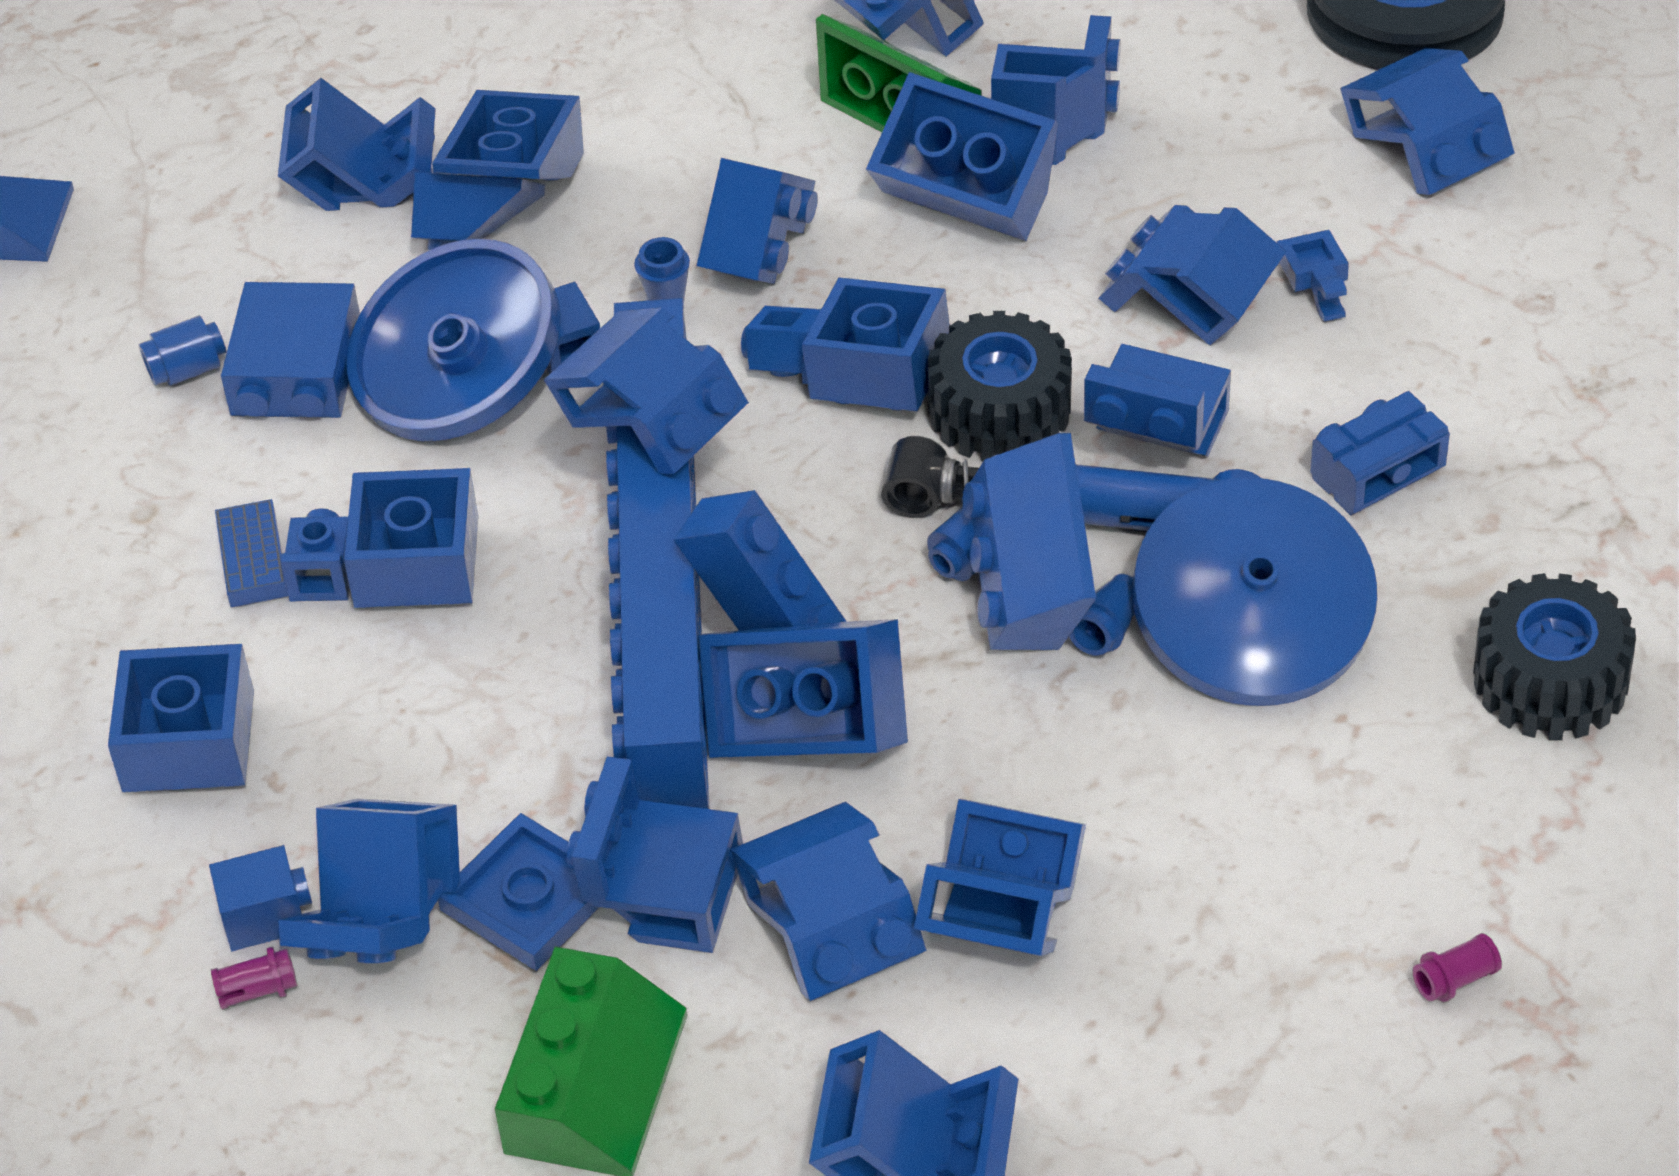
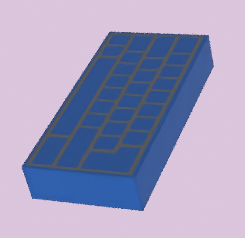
[215,499,288,607]

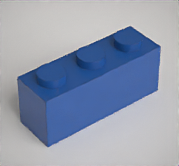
[673,490,847,631]

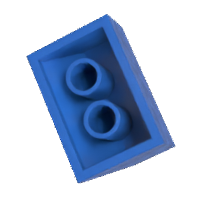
[866,72,1058,241]
[963,433,1096,650]

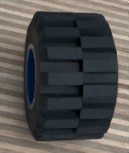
[928,311,1072,462]
[1473,573,1636,740]

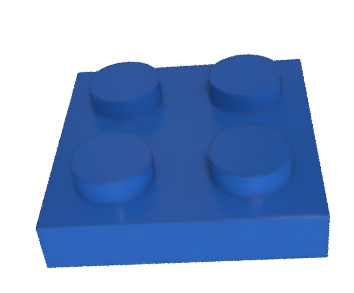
[438,813,599,971]

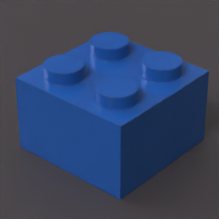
[802,277,950,412]
[344,468,479,608]
[108,644,254,792]

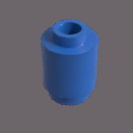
[138,315,227,386]
[927,507,976,581]

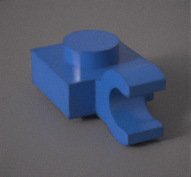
[1277,229,1349,322]

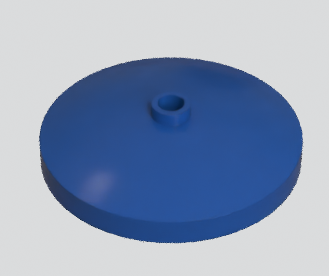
[346,239,561,441]
[1132,477,1378,706]

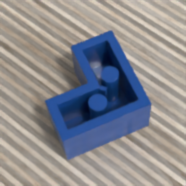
[696,158,818,284]

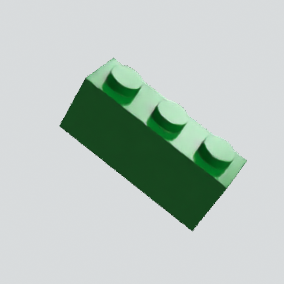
[815,14,982,132]
[494,946,688,1176]

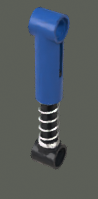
[881,436,1261,531]

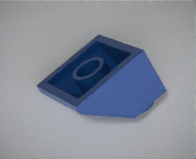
[411,172,545,250]
[0,176,74,262]

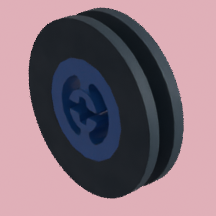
[1306,0,1505,69]

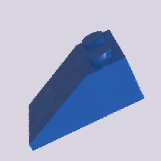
[432,90,584,181]
[698,619,908,758]

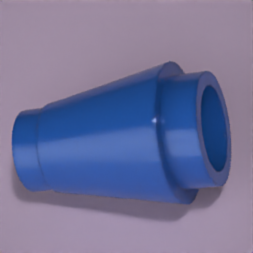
[634,237,690,308]
[1069,574,1135,656]

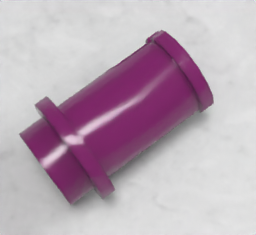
[1413,933,1502,1002]
[211,946,298,1010]

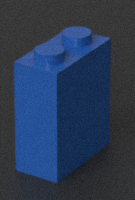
[221,282,360,418]

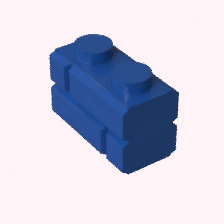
[1310,390,1450,516]

